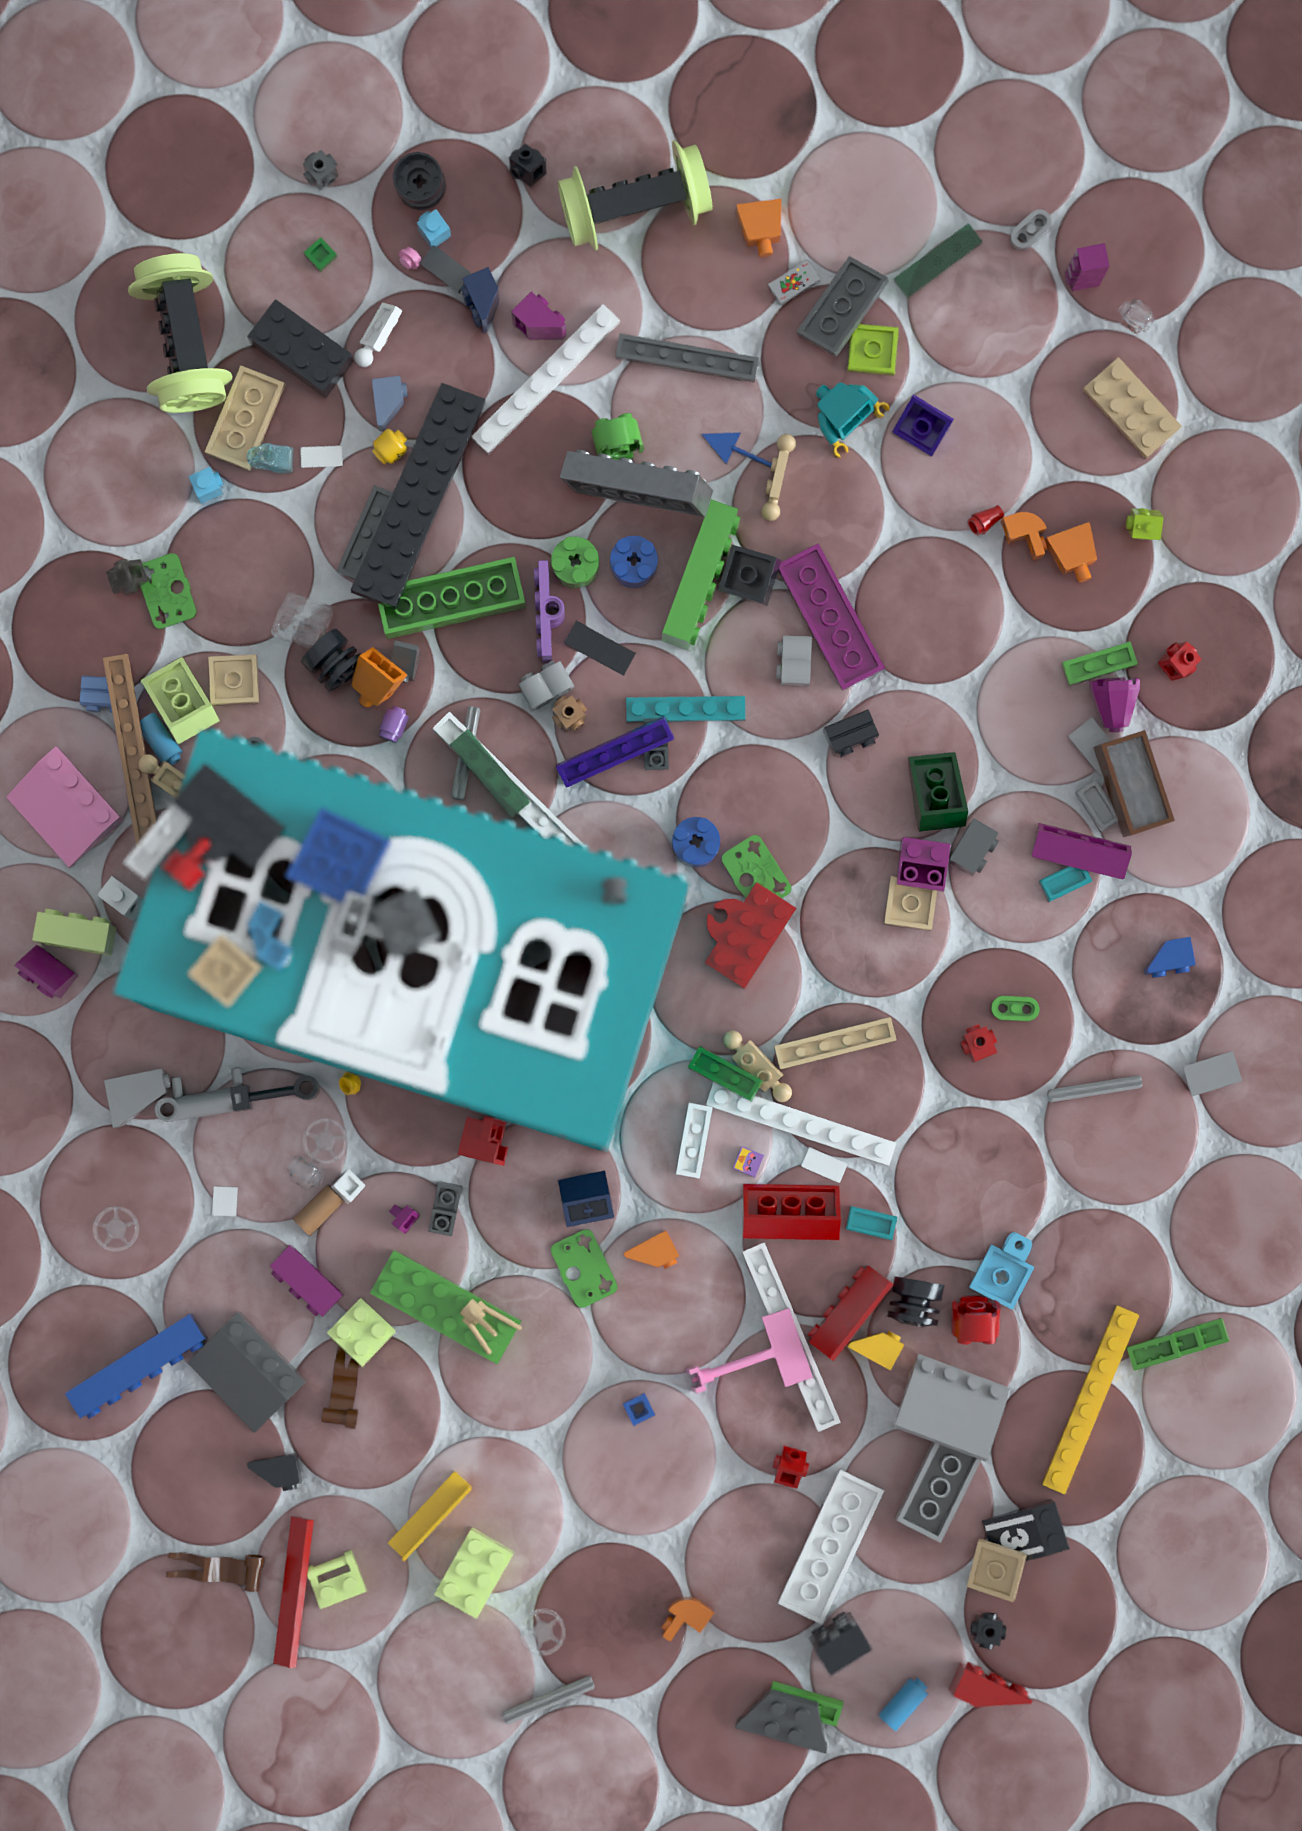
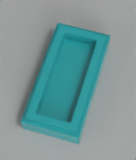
[1039,866,1092,902]
[845,1206,898,1240]

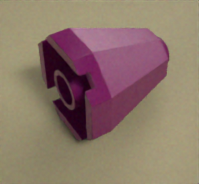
[1089,677,1140,732]

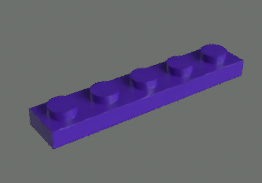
[556,716,674,788]

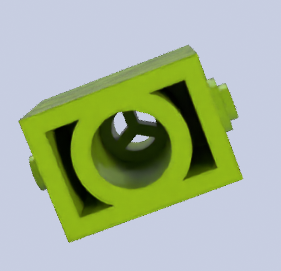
[1126,508,1164,540]

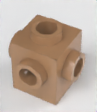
[551,696,587,732]

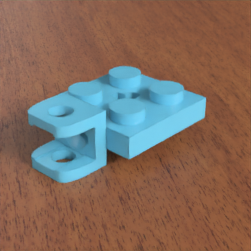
[969,1232,1035,1310]

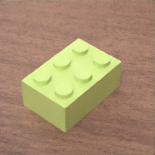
[32,909,116,956]
[434,1527,514,1619]

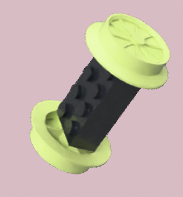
[558,140,712,251]
[128,254,232,413]

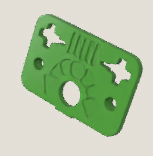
[136,553,197,629]
[722,835,792,899]
[551,1229,618,1308]

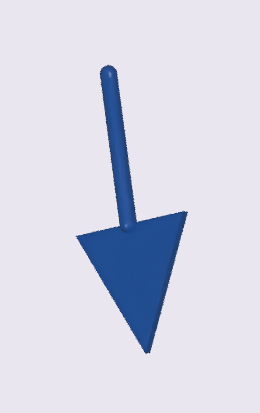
[702,433,772,467]

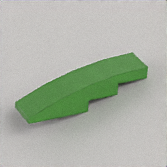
[1126,1318,1230,1371]

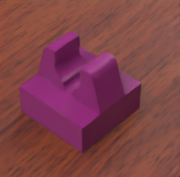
[389,1204,421,1234]

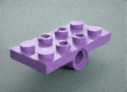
[534,561,565,664]

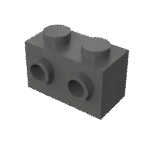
[948,818,999,876]

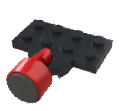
[160,763,285,891]

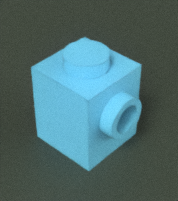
[417,209,451,248]
[188,467,224,504]

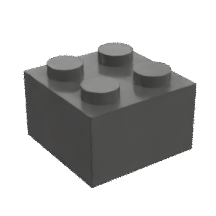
[370,887,441,960]

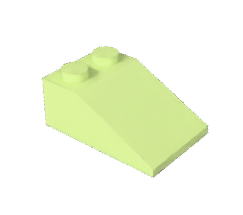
[141,657,220,744]

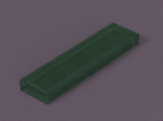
[893,223,983,299]
[450,729,530,818]

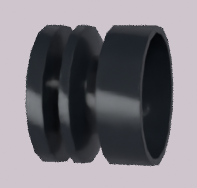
[393,152,446,211]
[301,628,361,692]
[887,1276,944,1327]

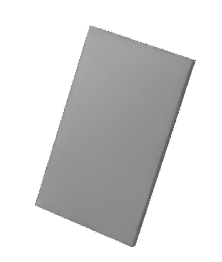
[1068,717,1117,777]
[1182,1051,1242,1096]

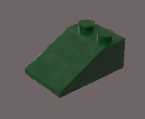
[908,752,968,832]

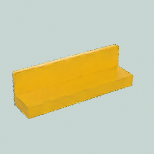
[388,1471,473,1561]

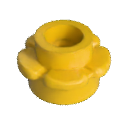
[339,1072,361,1095]

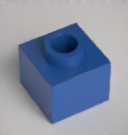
[623,1392,655,1426]

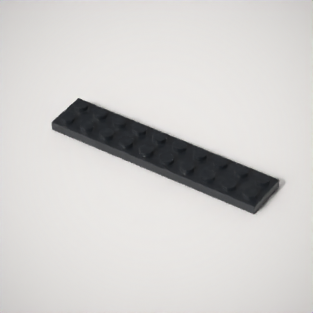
[351,383,486,610]

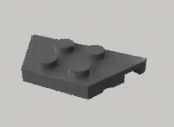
[735,1689,828,1754]

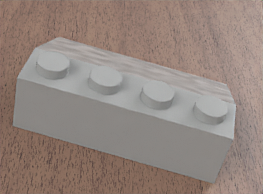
[894,1354,1010,1462]

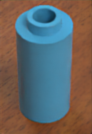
[140,713,183,766]
[878,1678,928,1731]

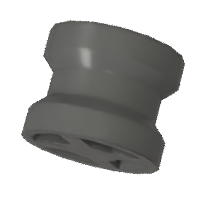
[601,878,627,905]

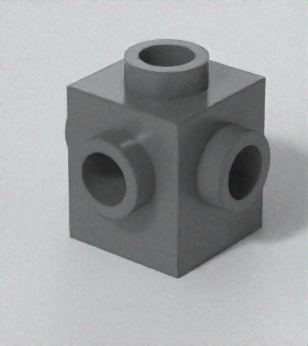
[303,150,338,190]

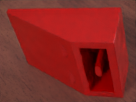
[948,1661,1033,1707]

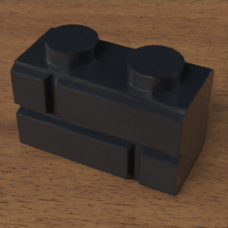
[823,709,879,757]

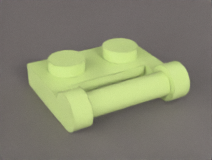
[307,1550,367,1609]

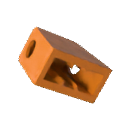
[736,198,782,257]
[1045,522,1097,583]
[351,647,407,707]

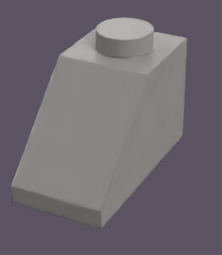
[327,891,372,957]

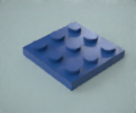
[286,807,391,904]

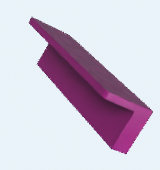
[1032,823,1132,880]

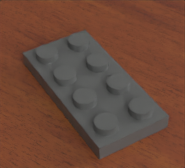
[796,256,889,357]

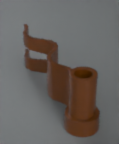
[321,1345,359,1429]
[166,1552,265,1592]

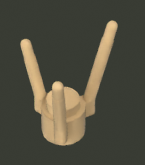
[460,1299,522,1354]

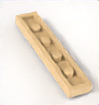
[774,1017,897,1070]

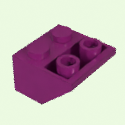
[511,291,566,340]
[896,837,951,892]
[14,945,78,998]

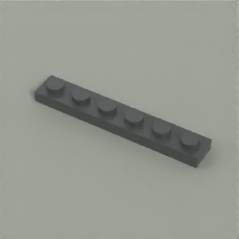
[615,333,759,383]

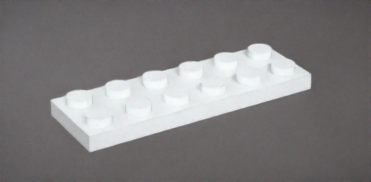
[778,1469,884,1624]

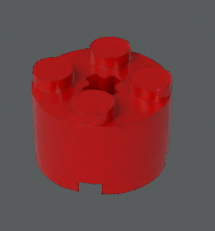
[951,1296,1001,1345]

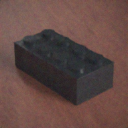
[247,299,354,398]
[809,1612,873,1676]

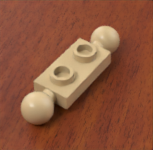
[761,434,796,521]
[138,755,185,798]
[723,1030,792,1102]

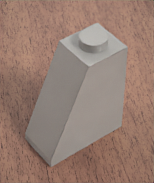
[104,1069,171,1128]

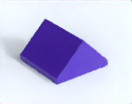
[892,394,954,457]

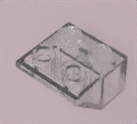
[271,592,334,649]

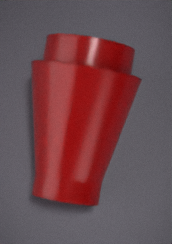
[968,505,1004,536]

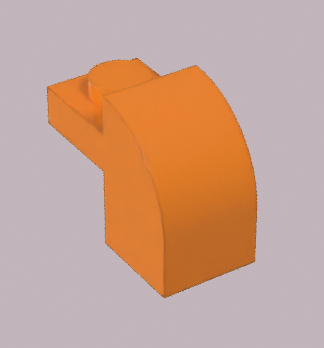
[1001,512,1047,561]
[661,1597,714,1642]

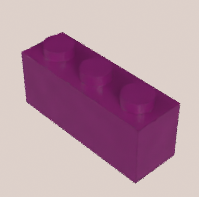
[1065,243,1110,291]
[269,1245,344,1317]

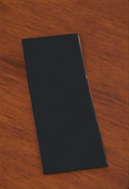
[564,620,636,676]

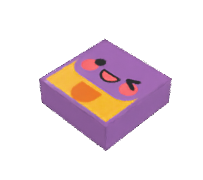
[733,1146,764,1178]

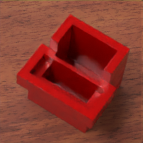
[457,1116,509,1166]

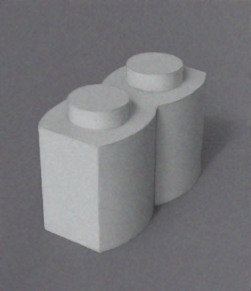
[776,635,812,687]
[519,661,574,711]

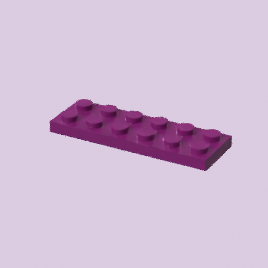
[778,543,885,691]

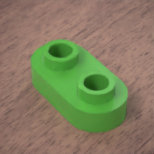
[991,996,1040,1021]

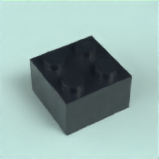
[718,544,781,606]

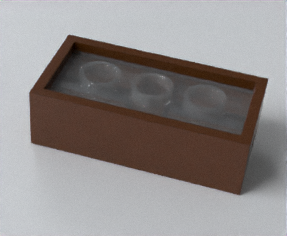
[1093,730,1175,837]

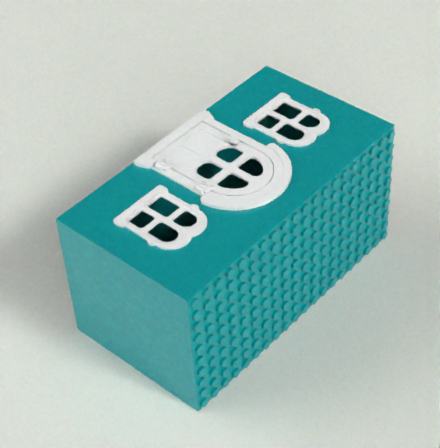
[114,728,690,1153]

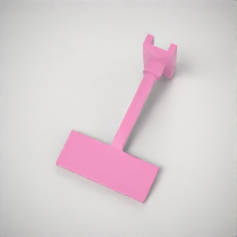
[685,1308,813,1393]

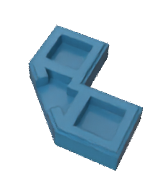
[247,901,293,971]

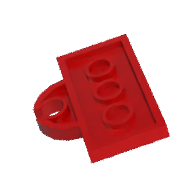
[704,882,797,989]

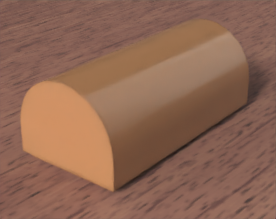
[293,1184,345,1236]

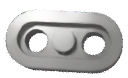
[1010,209,1052,251]

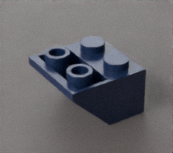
[460,267,500,333]
[558,1170,614,1227]

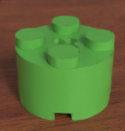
[591,413,644,460]
[551,536,600,588]

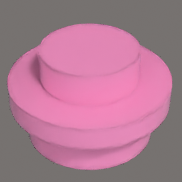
[399,247,421,269]

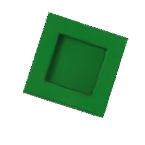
[303,237,337,272]

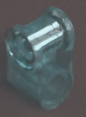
[247,443,294,474]

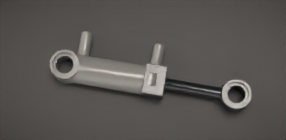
[155,1067,320,1122]

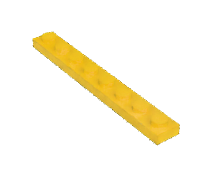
[1042,1305,1139,1494]

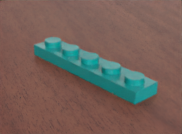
[626,696,746,723]

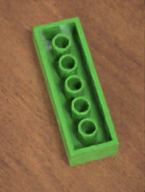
[662,499,741,650]
[378,557,526,639]
[370,1250,522,1364]

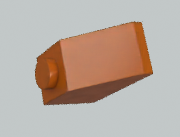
[623,1230,679,1269]

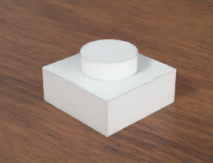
[330,1169,366,1204]

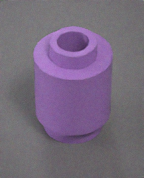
[379,706,409,743]

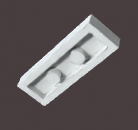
[125,804,191,879]
[676,1103,712,1179]

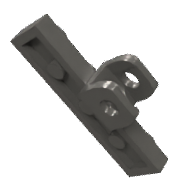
[336,485,393,580]

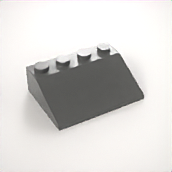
[188,1312,307,1433]

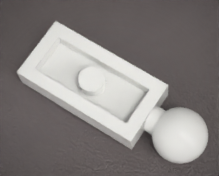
[354,303,402,367]

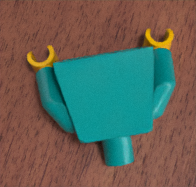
[816,382,890,458]

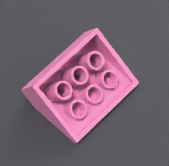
[6,746,124,868]

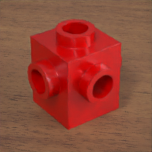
[1158,641,1202,681]
[960,1024,997,1063]
[772,1446,809,1489]

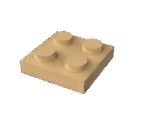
[209,654,259,705]
[884,876,937,931]
[188,934,262,1007]
[967,1539,1027,1602]

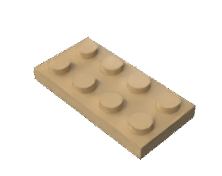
[1083,357,1182,459]
[205,366,285,471]

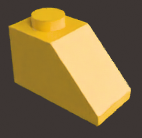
[846,1331,904,1370]

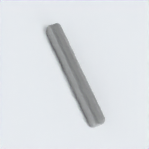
[451,706,480,800]
[1047,1075,1142,1102]
[502,1676,595,1724]

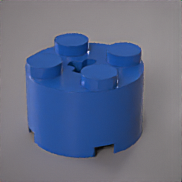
[610,536,658,588]
[672,817,720,868]

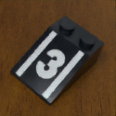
[982,1499,1070,1561]

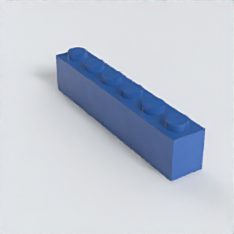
[65,1314,207,1419]

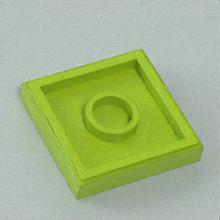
[847,324,899,376]

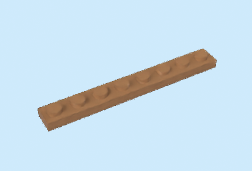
[103,654,158,847]

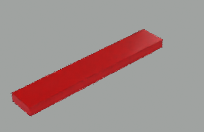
[273,1516,314,1668]

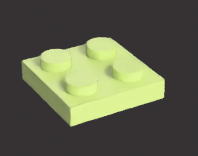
[327,1298,396,1367]

